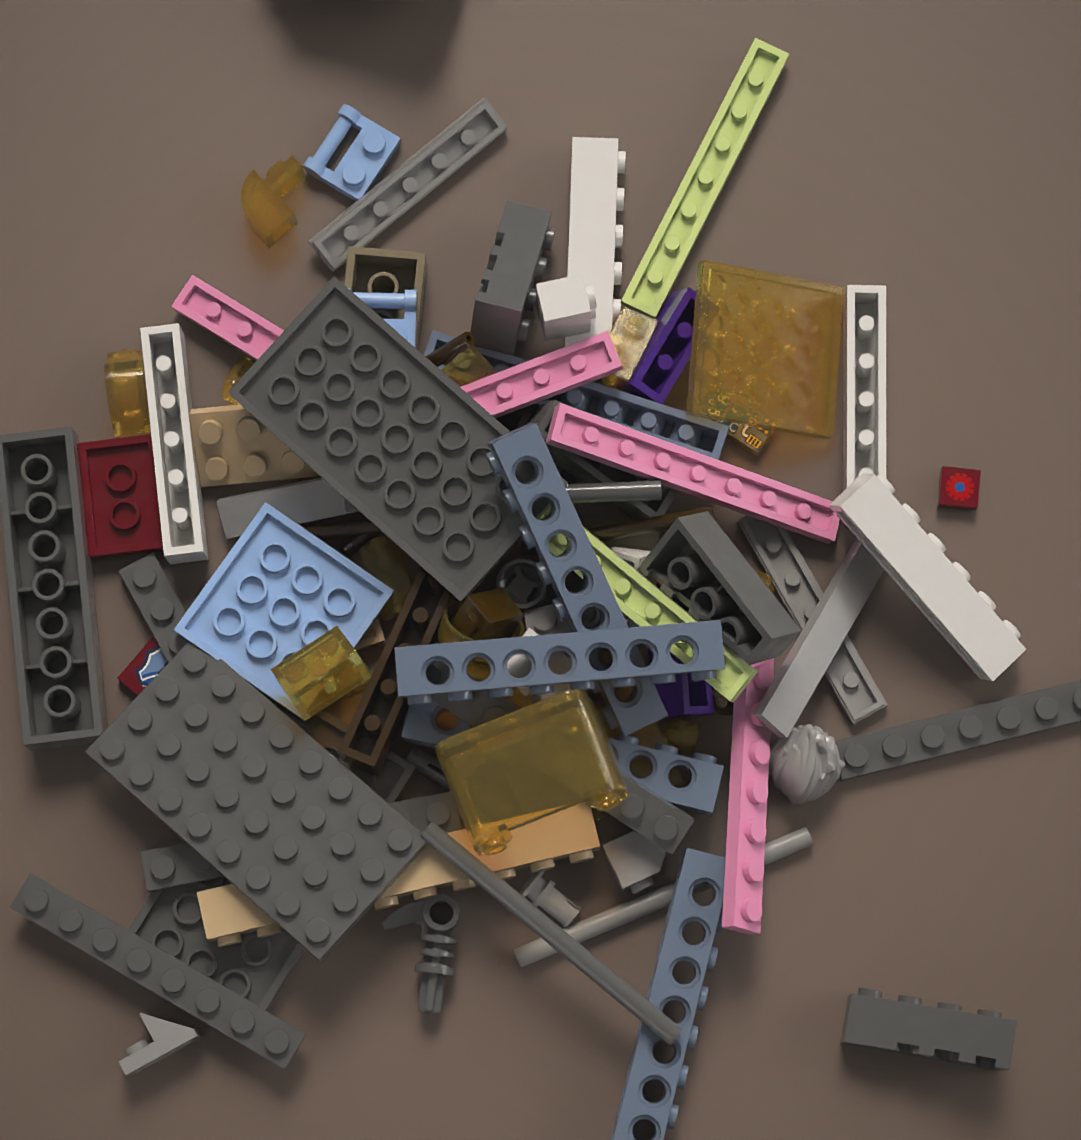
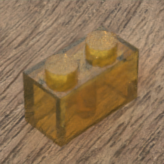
[270,626,371,721]

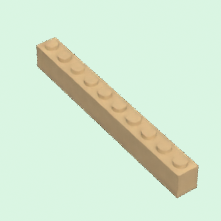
[197,800,600,947]

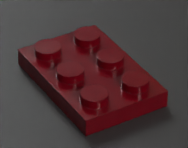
[78,434,163,559]

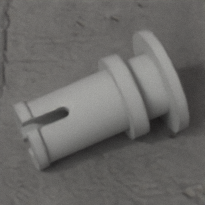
[519,870,581,928]

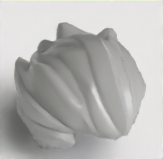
[769,724,845,805]

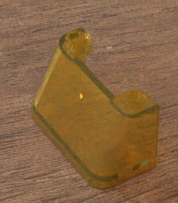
[435,689,629,856]

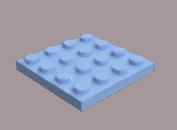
[174,502,395,721]

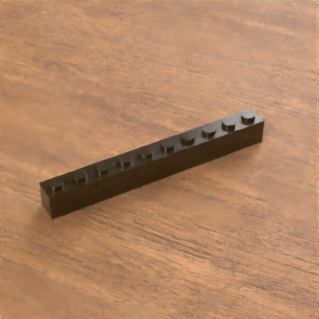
[338,408,533,776]

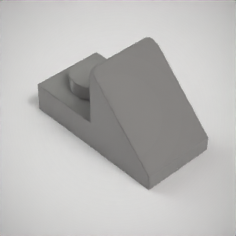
[118,1013,201,1077]

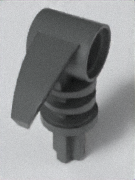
[382,895,461,1014]

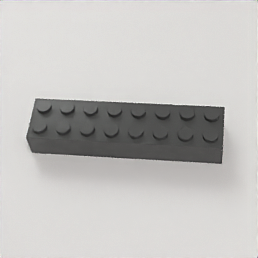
[0,426,108,751]

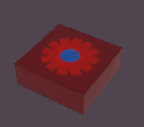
[937,466,981,511]

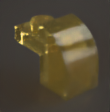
[241,155,306,249]
[104,349,151,437]

